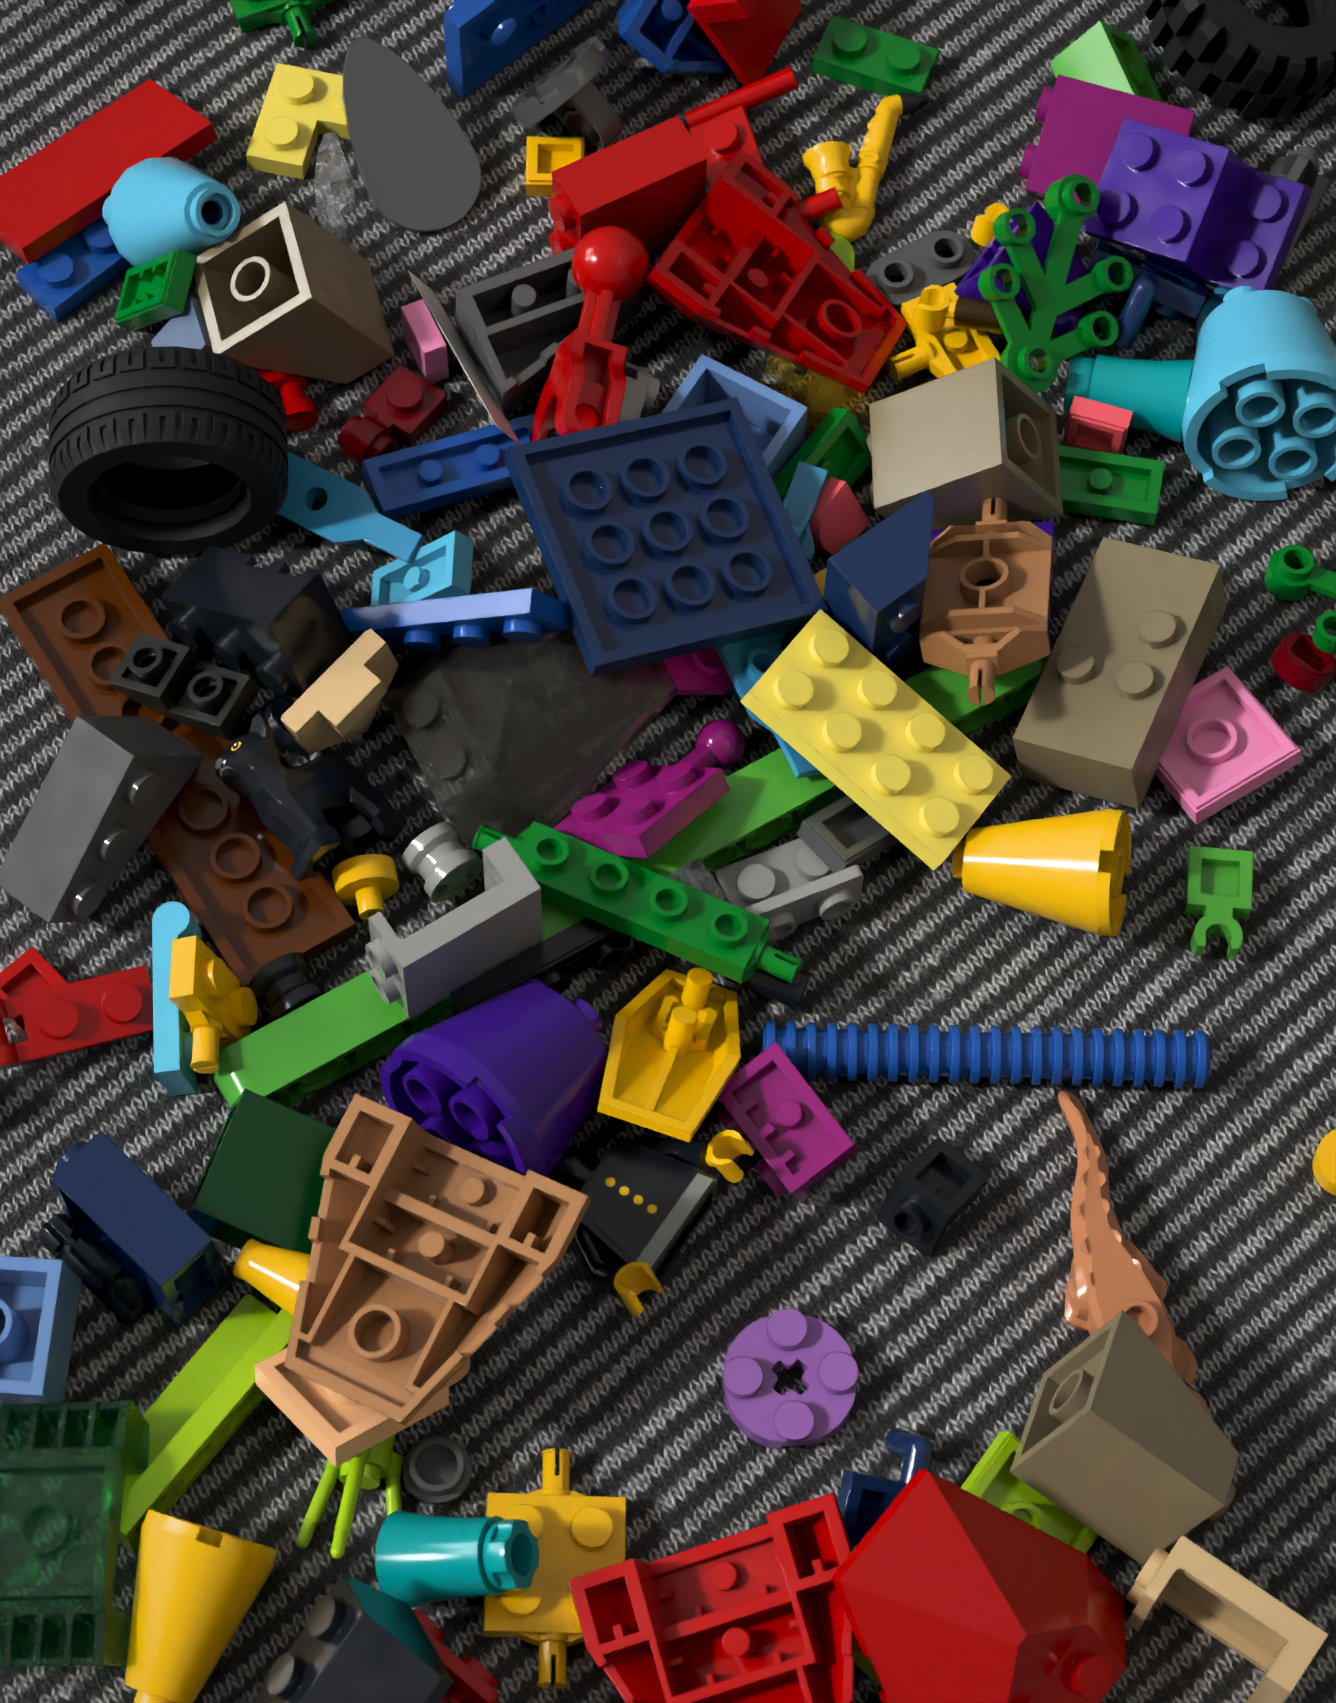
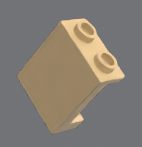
[1125,1535,1328,1703]

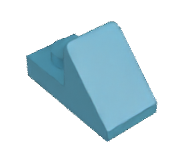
[370,530,474,606]

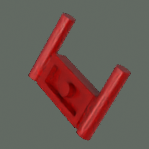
[684,66,844,223]

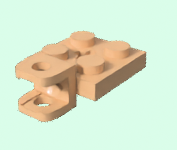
[255,1348,470,1467]

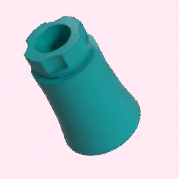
[1064,354,1194,443]
[375,1510,539,1608]

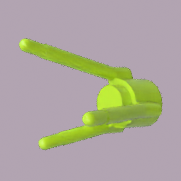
[296,1434,405,1559]

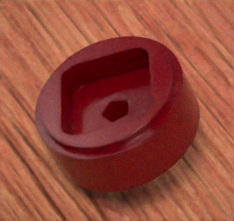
[1271,633,1336,693]

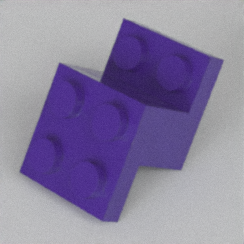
[1081,118,1312,291]

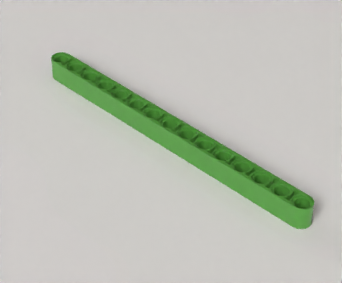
[210,657,1047,1108]

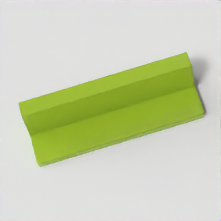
[73,1294,293,1553]

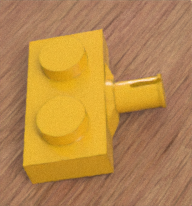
[886,282,1001,381]
[169,935,258,1074]

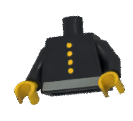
[549,1130,755,1316]

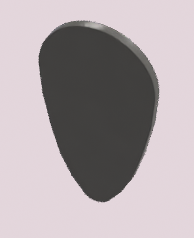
[342,37,481,233]

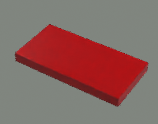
[0,79,218,264]

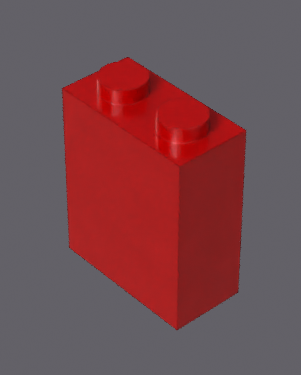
[548,115,707,255]

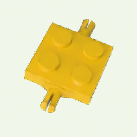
[482,1448,626,1689]

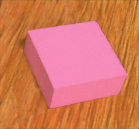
[401,299,449,384]

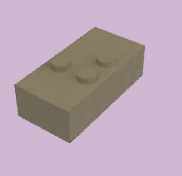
[1012,537,1227,809]

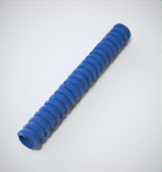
[761,1021,1210,1088]

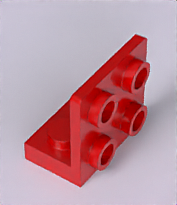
[686,0,801,86]

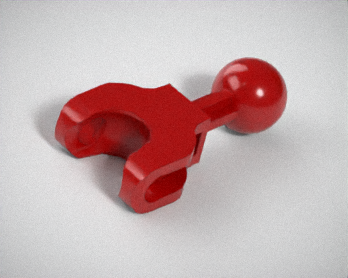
[529,226,649,442]

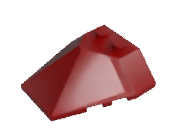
[644,149,908,394]
[831,1468,1126,1703]
[568,1492,854,1703]

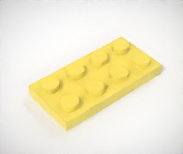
[740,609,1011,871]

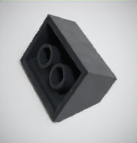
[252,1573,454,1703]

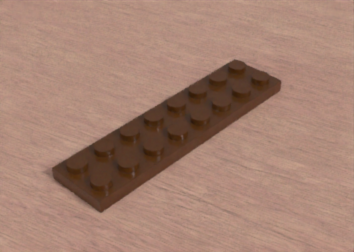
[0,543,357,988]

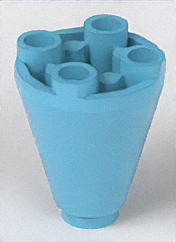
[102,157,241,267]

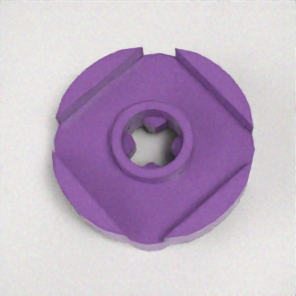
[722,1308,859,1449]

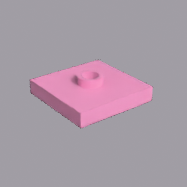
[1155,666,1301,825]

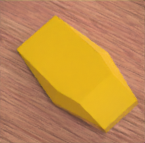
[597,968,741,1142]

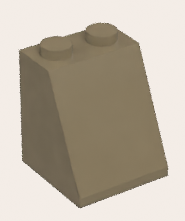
[193,201,395,384]
[866,357,1063,531]
[1010,1310,1240,1565]

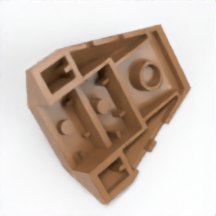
[284,1093,592,1425]

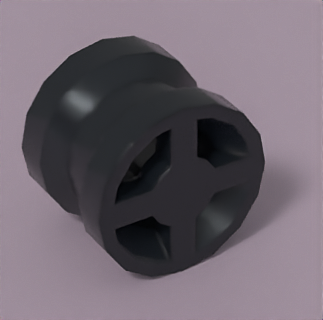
[249,952,328,1023]

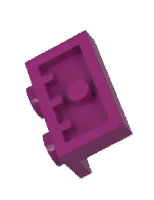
[716,1042,858,1204]

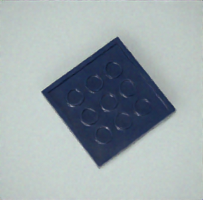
[504,397,828,677]

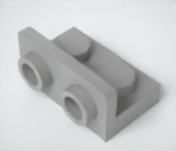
[713,838,864,943]

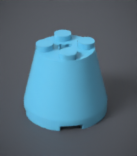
[1182,286,1336,501]

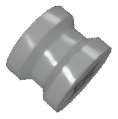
[401,821,483,902]

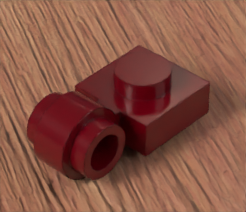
[337,364,447,467]

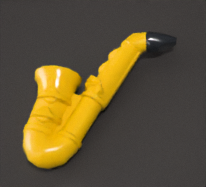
[802,93,929,243]

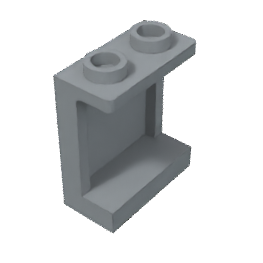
[365,837,542,1019]

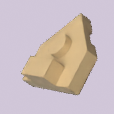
[281,628,399,755]

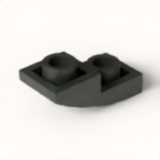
[109,633,259,740]

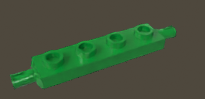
[472,821,803,985]

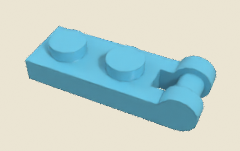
[152,901,207,1096]

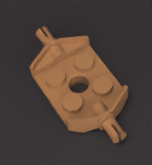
[919,498,1056,705]

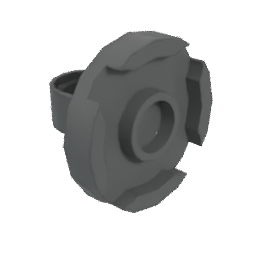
[509,35,622,153]

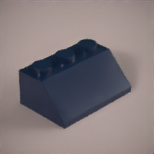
[823,491,934,681]

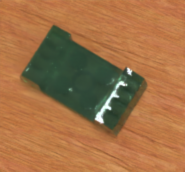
[0,1400,150,1669]

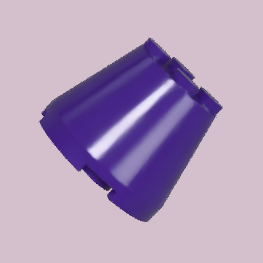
[380,978,608,1178]

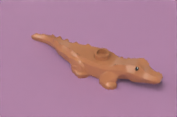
[1058,1091,1209,1414]

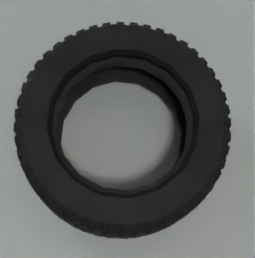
[49,346,288,555]

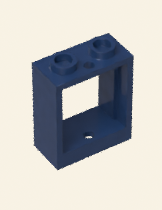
[50,1131,227,1329]

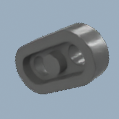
[866,230,974,313]

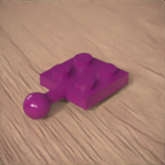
[553,719,746,858]

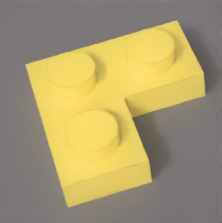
[246,63,350,180]

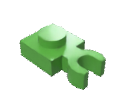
[1184,846,1253,960]

